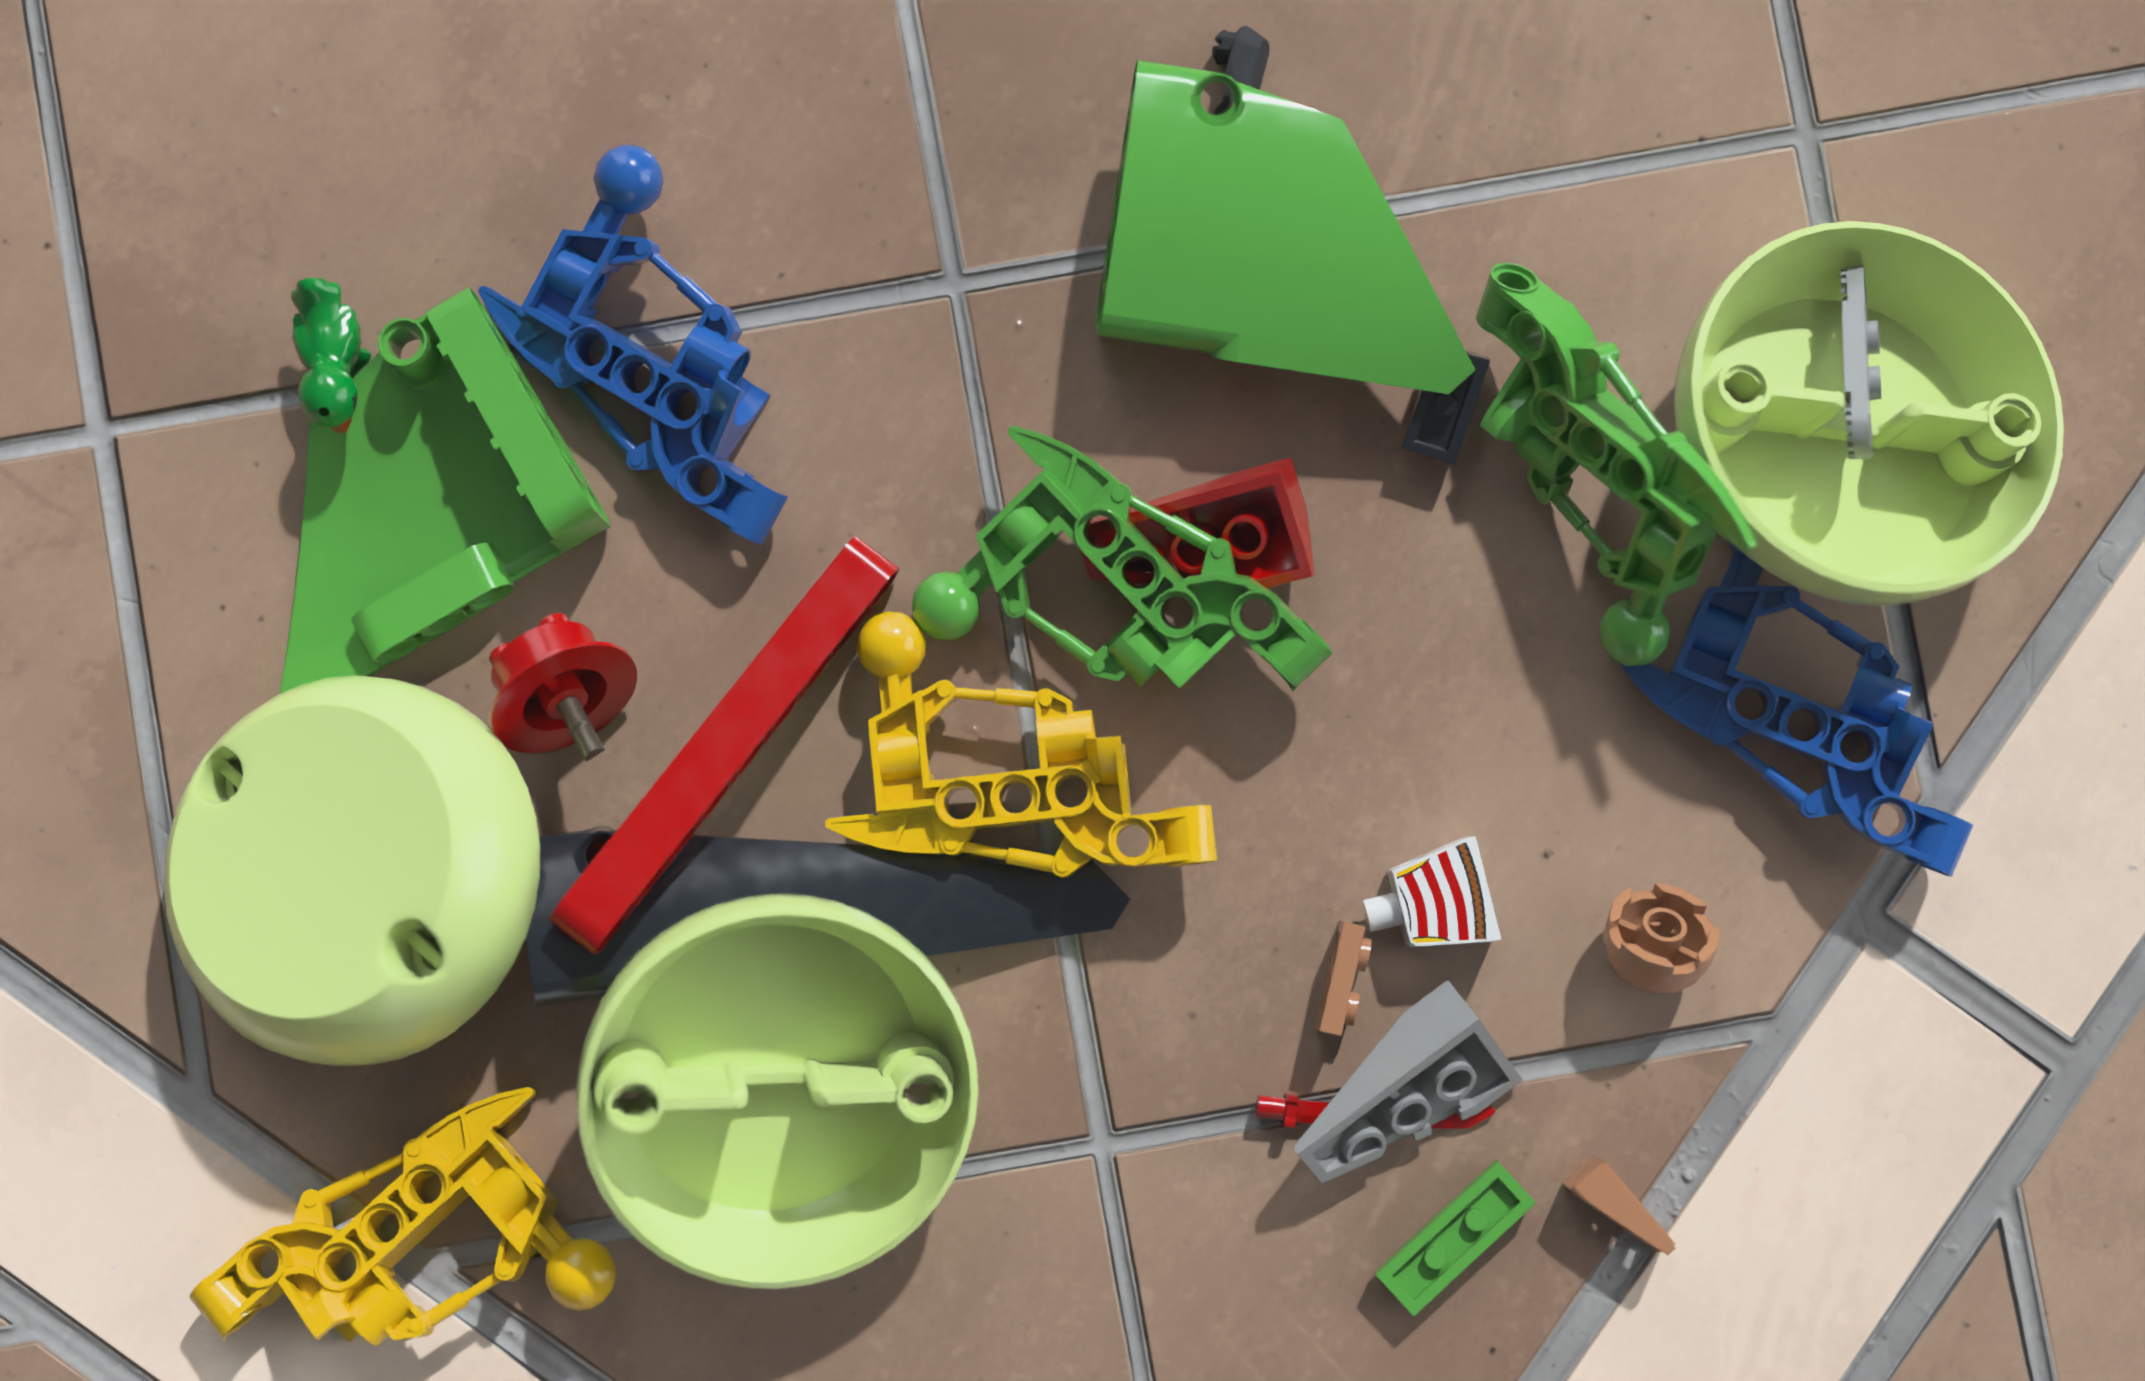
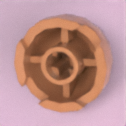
[1603,883,1721,994]

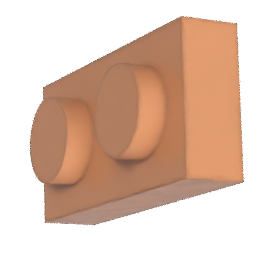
[1315,921,1372,1036]

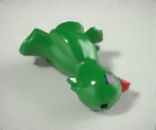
[291,277,372,434]

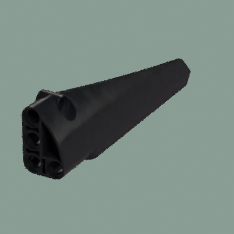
[526,826,1130,1006]

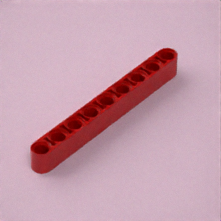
[549,536,900,955]

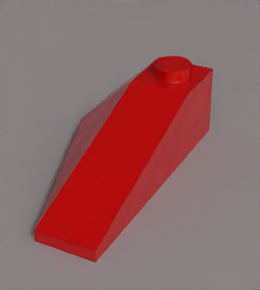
[1080,457,1315,588]

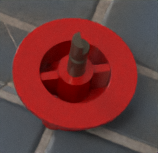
[489,613,638,762]

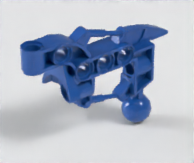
[478,144,788,544]
[1618,539,1973,877]

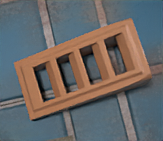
[1562,1156,1676,1256]

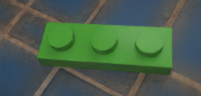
[1374,1159,1536,1317]

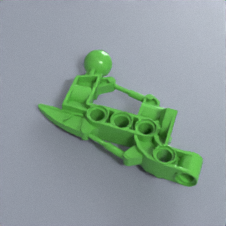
[1475,263,1757,666]
[911,426,1333,691]

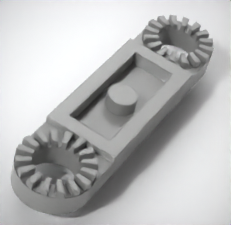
[1841,266,1882,460]

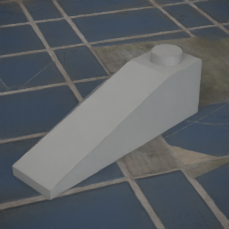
[1293,980,1523,1183]

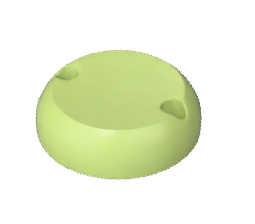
[1674,221,2064,606]
[164,676,540,1066]
[576,894,978,1289]

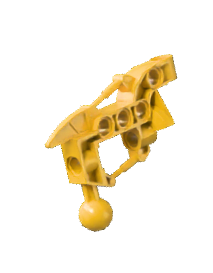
[825,611,1217,878]
[189,1087,616,1347]

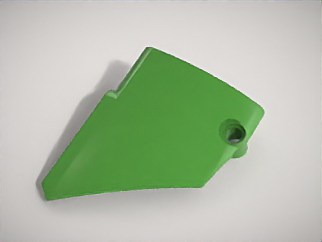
[1095,60,1475,394]
[280,287,611,694]

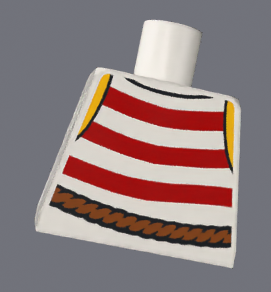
[1362,836,1501,947]

